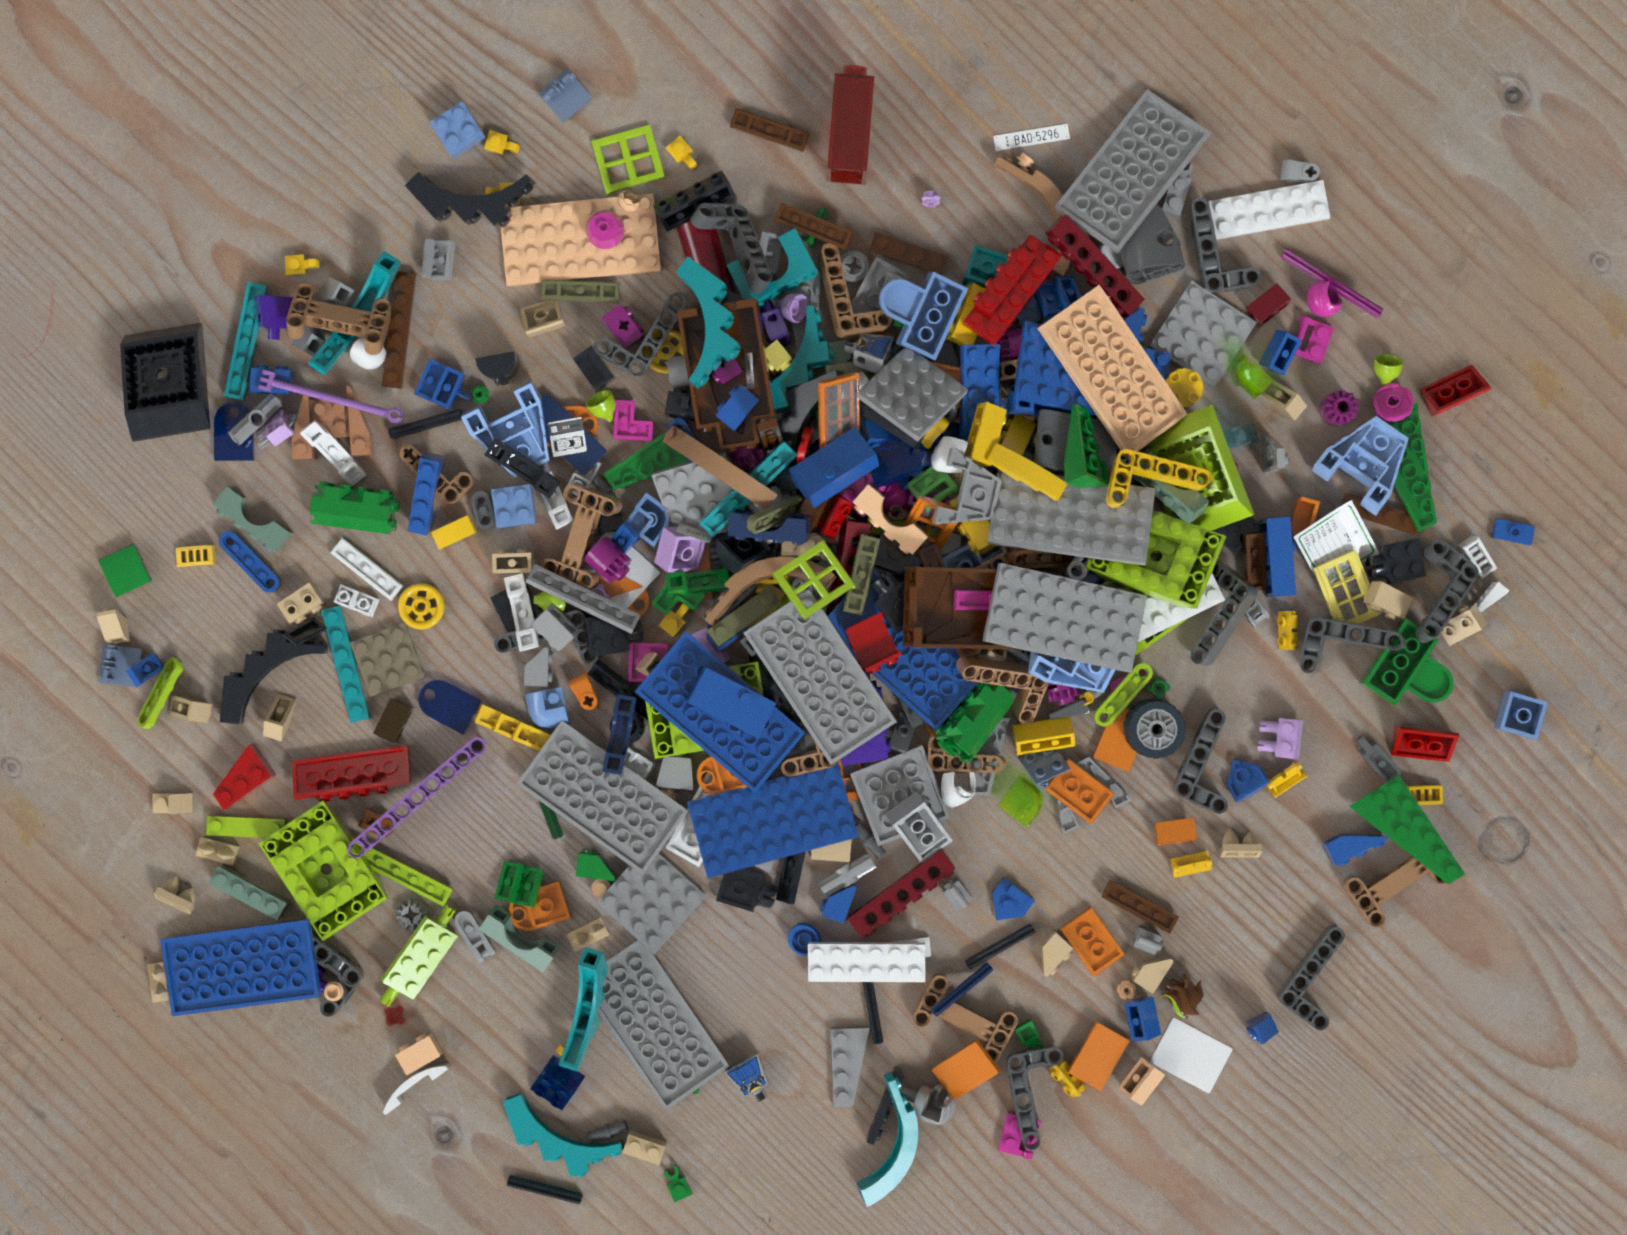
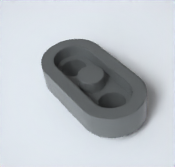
[471,491,496,530]

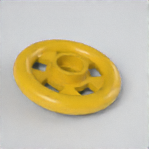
[643,329,684,374]
[398,583,444,630]

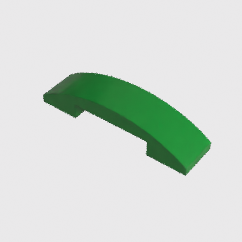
[665,566,736,594]

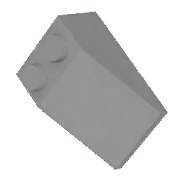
[886,791,953,864]

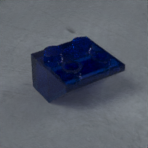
[530,1055,585,1110]

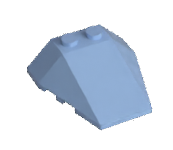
[1028,652,1115,693]

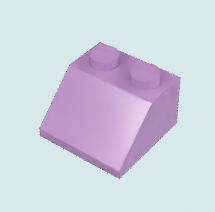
[654,527,706,572]

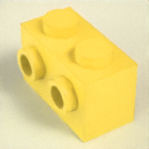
[765,340,793,376]

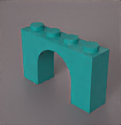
[727,228,819,308]

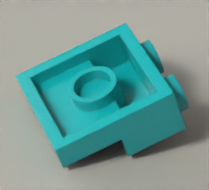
[962,245,1009,289]

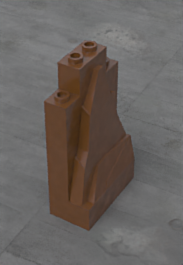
[677,298,776,452]
[903,566,1016,649]

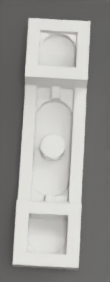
[300,420,366,486]
[540,462,574,530]
[504,573,539,652]
[383,1063,451,1115]

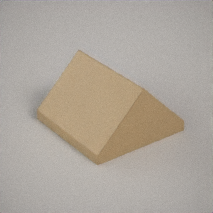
[520,300,566,338]

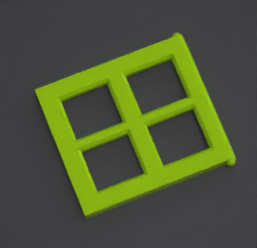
[591,124,665,195]
[772,539,856,620]

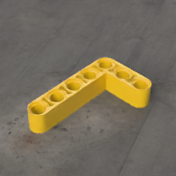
[1105,449,1212,508]

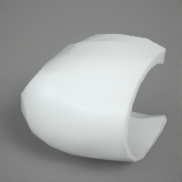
[350,337,386,369]
[931,436,968,473]
[941,772,976,808]

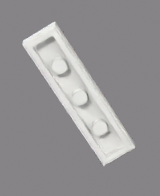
[330,538,403,601]

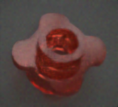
[385,1006,405,1026]

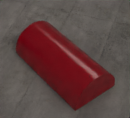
[676,221,735,303]

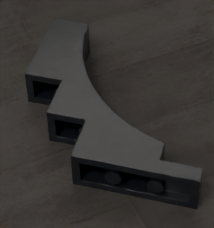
[767,370,844,497]

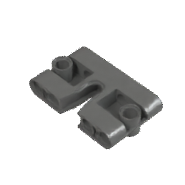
[1033,410,1127,483]

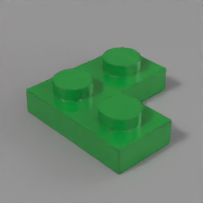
[651,584,706,615]

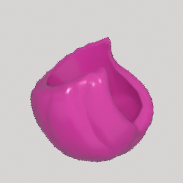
[1306,281,1342,317]

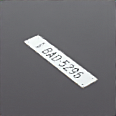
[993,124,1070,151]

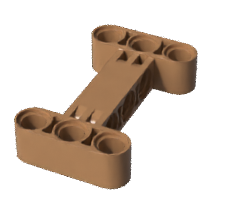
[286,283,391,355]
[541,484,622,589]
[1343,856,1445,927]
[913,973,1018,1063]

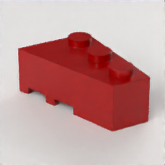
[213,743,276,810]

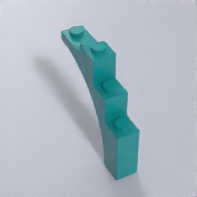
[676,257,740,389]
[771,305,835,413]
[559,947,609,1072]
[503,1092,624,1178]

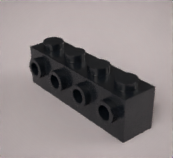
[653,170,736,232]

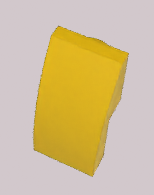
[431,515,477,550]

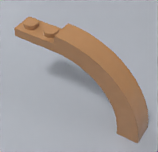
[994,156,1070,277]
[662,425,777,509]
[704,557,837,626]

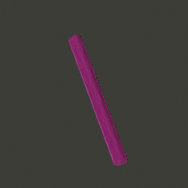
[1281,248,1383,318]

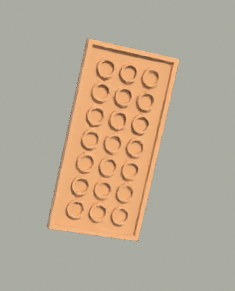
[501,193,661,287]
[1037,285,1188,459]

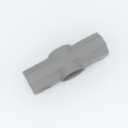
[228,393,283,445]
[818,853,876,897]

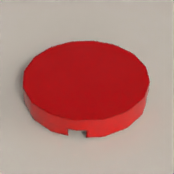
[796,426,814,463]

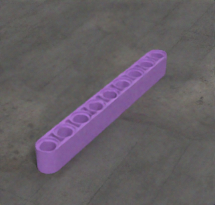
[348,737,486,858]

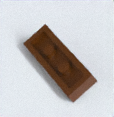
[1243,531,1267,591]

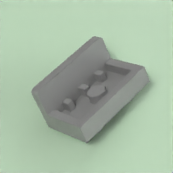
[421,238,456,281]

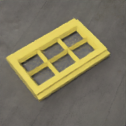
[1313,549,1381,624]

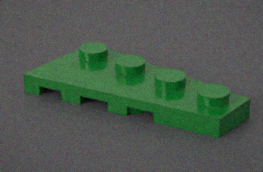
[603,431,688,490]

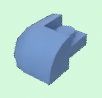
[625,492,670,547]
[525,687,571,728]

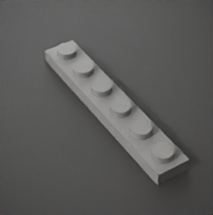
[526,564,641,634]

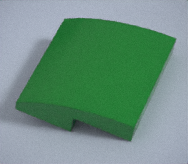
[98,544,152,597]
[494,861,544,908]

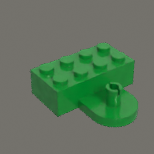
[1359,618,1454,705]

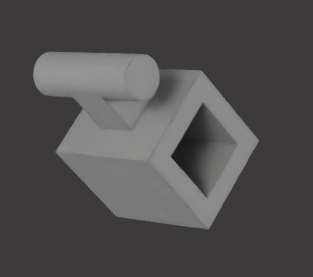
[943,879,973,911]
[1131,926,1164,955]

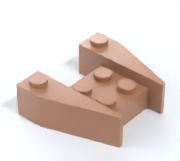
[291,386,375,461]

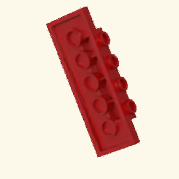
[963,234,1062,346]
[292,745,411,802]

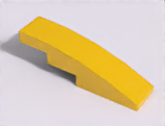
[986,443,1067,501]
[474,704,551,751]

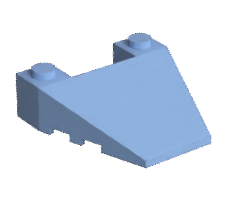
[461,380,549,478]
[1312,416,1409,516]

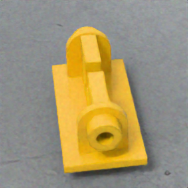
[1277,611,1298,650]
[1266,762,1308,798]
[1170,851,1212,878]
[1048,1060,1085,1098]

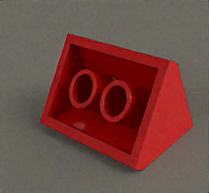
[1420,365,1491,416]
[1391,726,1459,762]

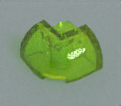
[1231,356,1273,399]
[997,774,1043,828]

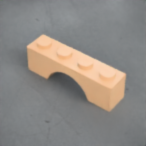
[853,484,929,554]

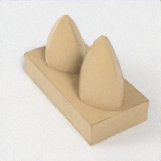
[1220,828,1262,858]
[195,836,240,866]
[154,876,195,915]
[566,917,610,952]
[147,961,169,1003]

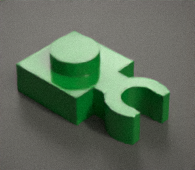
[1015,1018,1044,1049]
[664,1165,693,1203]

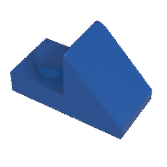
[611,521,641,554]
[126,652,164,687]

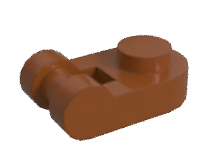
[358,808,394,837]

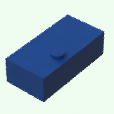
[789,427,879,508]
[1260,517,1296,598]
[686,667,776,739]

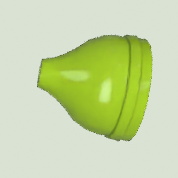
[1373,353,1404,386]
[586,389,616,422]
[533,591,565,613]

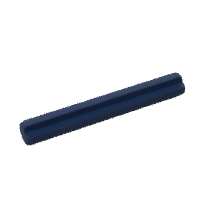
[930,963,993,1017]

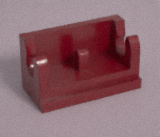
[1246,283,1291,328]

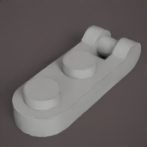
[454,910,497,963]

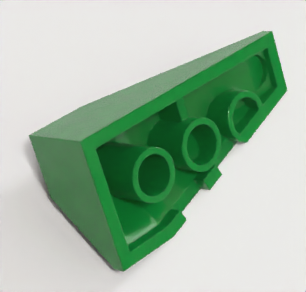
[1064,403,1109,488]

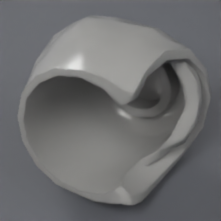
[664,355,690,389]

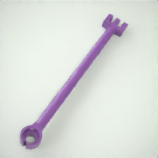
[257,370,404,423]

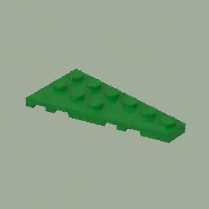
[1386,402,1437,533]
[1349,775,1465,885]

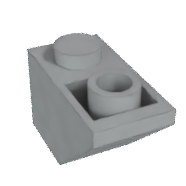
[524,647,554,686]

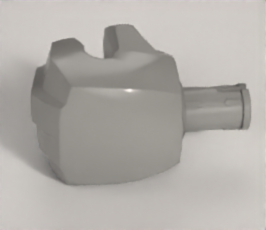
[900,1084,956,1125]

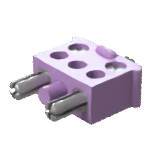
[256,410,297,449]

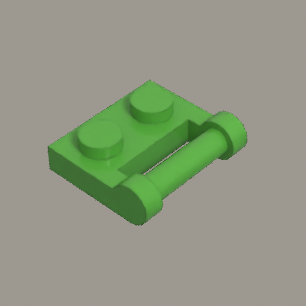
[907,467,959,513]

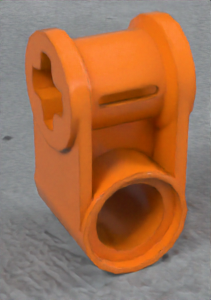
[568,672,600,710]

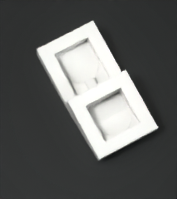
[625,747,656,780]

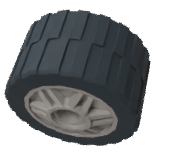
[1123,699,1186,759]

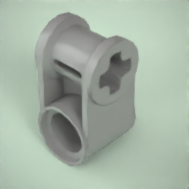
[1280,160,1320,183]
[1243,591,1270,628]

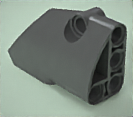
[1120,205,1185,285]

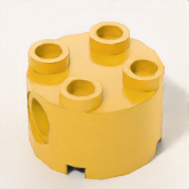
[1165,368,1203,408]

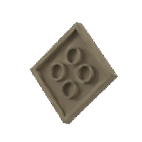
[350,622,426,697]

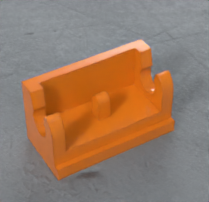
[1154,817,1197,846]

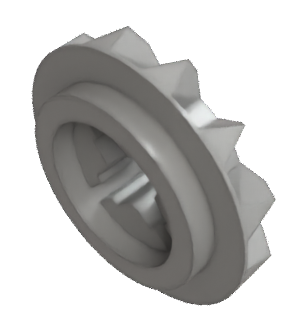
[840,251,869,282]
[396,899,428,930]

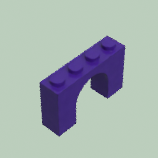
[841,680,891,766]

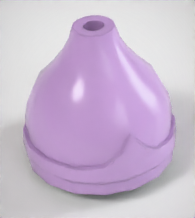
[776,293,809,323]

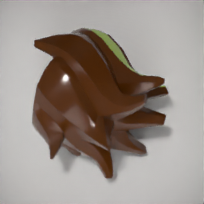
[1161,973,1204,1019]

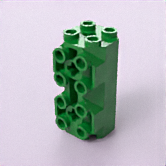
[310,481,400,535]
[934,682,1015,763]

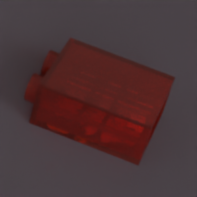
[827,65,875,185]

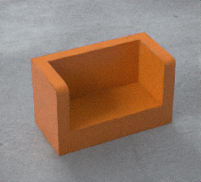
[1291,496,1320,537]

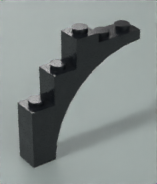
[404,172,536,229]
[220,629,328,724]

